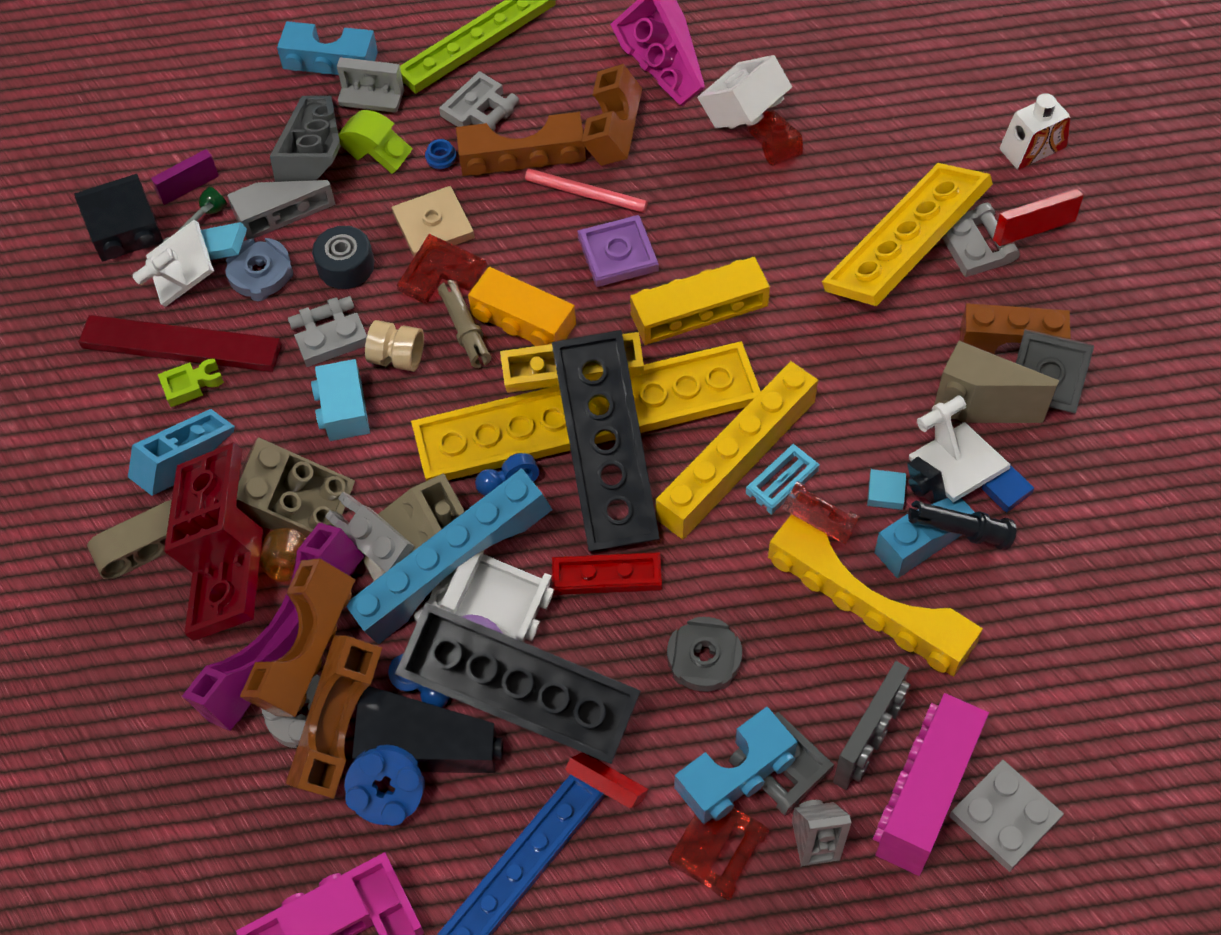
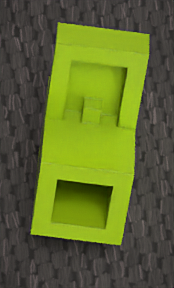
[338,110,413,174]

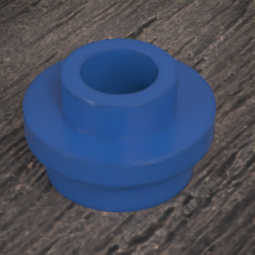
[425,139,457,169]

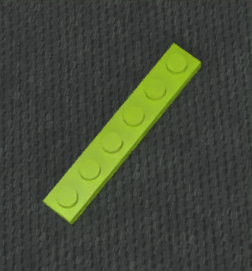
[400,0,556,94]

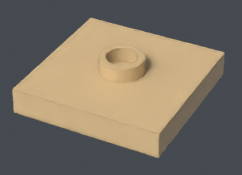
[391,186,475,260]

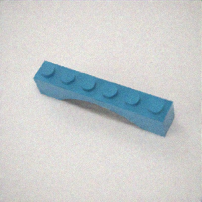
[346,468,553,644]

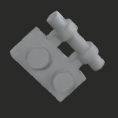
[439,71,519,131]
[288,296,367,367]

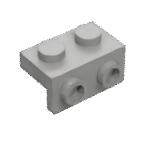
[337,57,404,112]

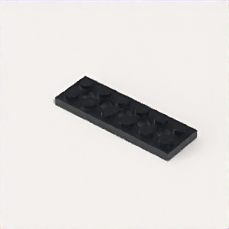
[552,330,660,552]

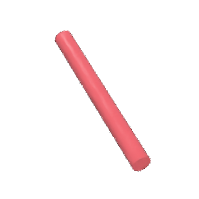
[525,169,648,213]

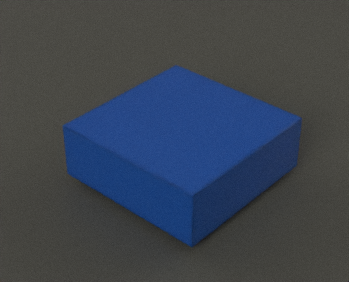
[982,465,1034,513]

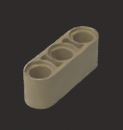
[87,500,172,579]

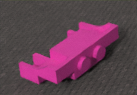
[236,852,424,935]

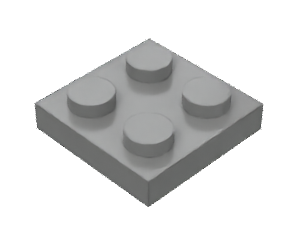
[949,760,1064,872]

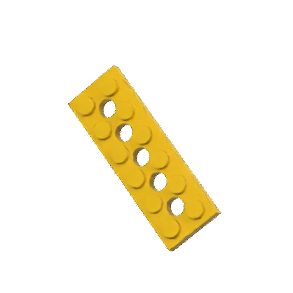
[822,163,993,307]

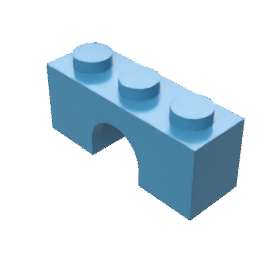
[277,21,378,75]
[674,707,798,824]

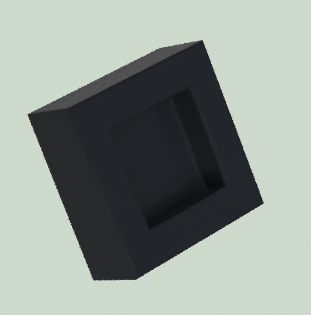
[907,457,946,503]

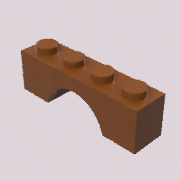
[456,112,586,176]
[240,559,356,717]
[285,635,382,799]

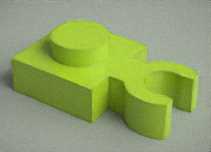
[158,359,224,407]

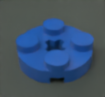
[345,745,425,826]

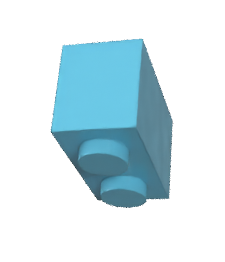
[311,359,370,441]

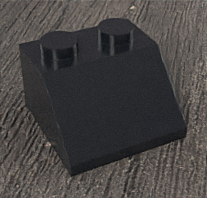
[74,174,163,262]

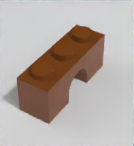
[582,64,642,166]
[960,303,1071,354]

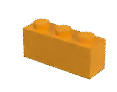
[468,267,576,346]

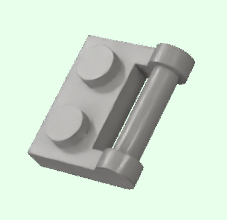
[942,203,1020,277]

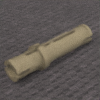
[438,280,491,368]

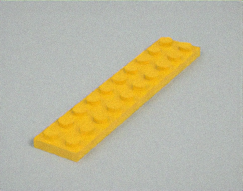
[411,341,761,481]

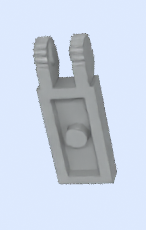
[325,492,414,572]

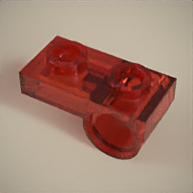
[746,110,803,166]

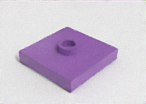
[577,215,659,287]

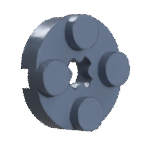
[225,238,293,301]

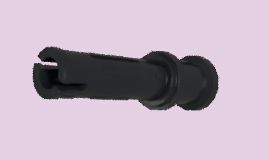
[908,500,1017,550]

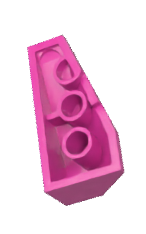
[610,0,705,106]

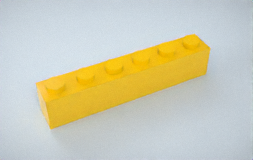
[656,361,818,540]

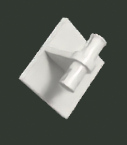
[133,220,214,307]
[909,395,1010,503]

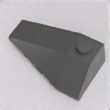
[270,96,340,182]

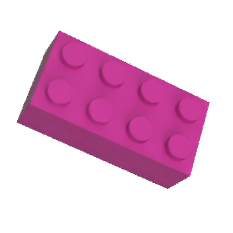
[873,693,989,876]

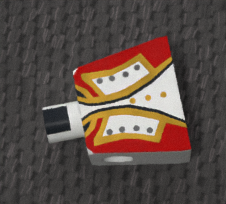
[1000,94,1070,170]

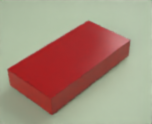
[565,752,649,808]

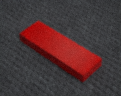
[993,189,1084,246]
[552,552,662,595]

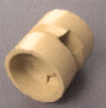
[365,320,424,372]

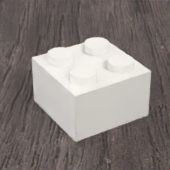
[697,55,792,129]

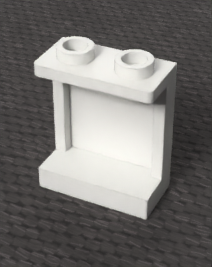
[440,550,555,642]

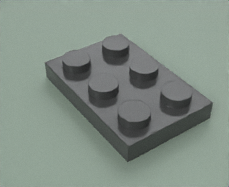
[833,661,911,790]

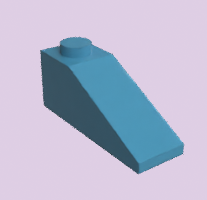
[128,409,235,496]
[874,498,975,579]

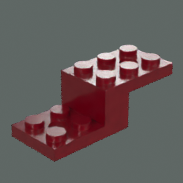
[164,442,263,641]

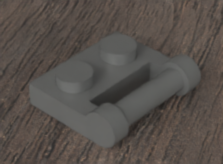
[729,712,834,816]

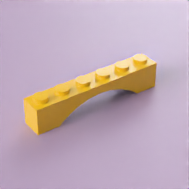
[768,510,983,677]

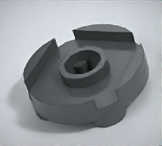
[667,617,742,692]

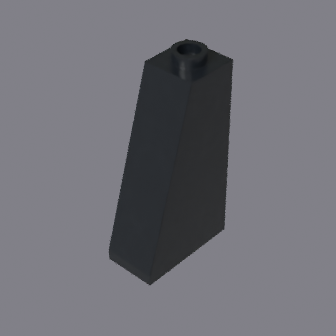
[352,686,503,773]

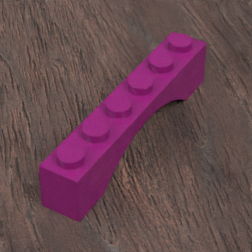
[182,523,364,731]

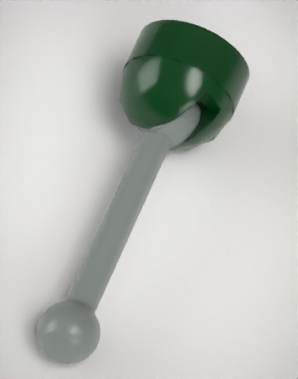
[163,186,227,242]

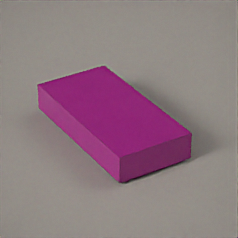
[151,149,219,205]

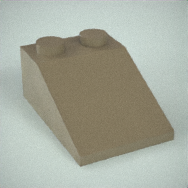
[934,341,1059,423]

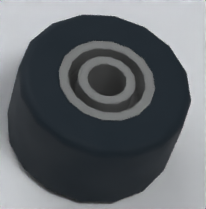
[312,226,375,289]

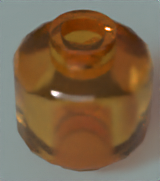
[259,528,306,582]

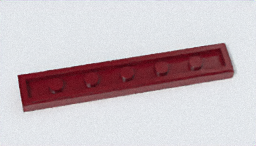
[78,315,282,372]

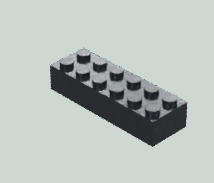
[395,602,641,764]

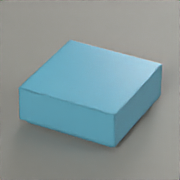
[867,469,906,510]

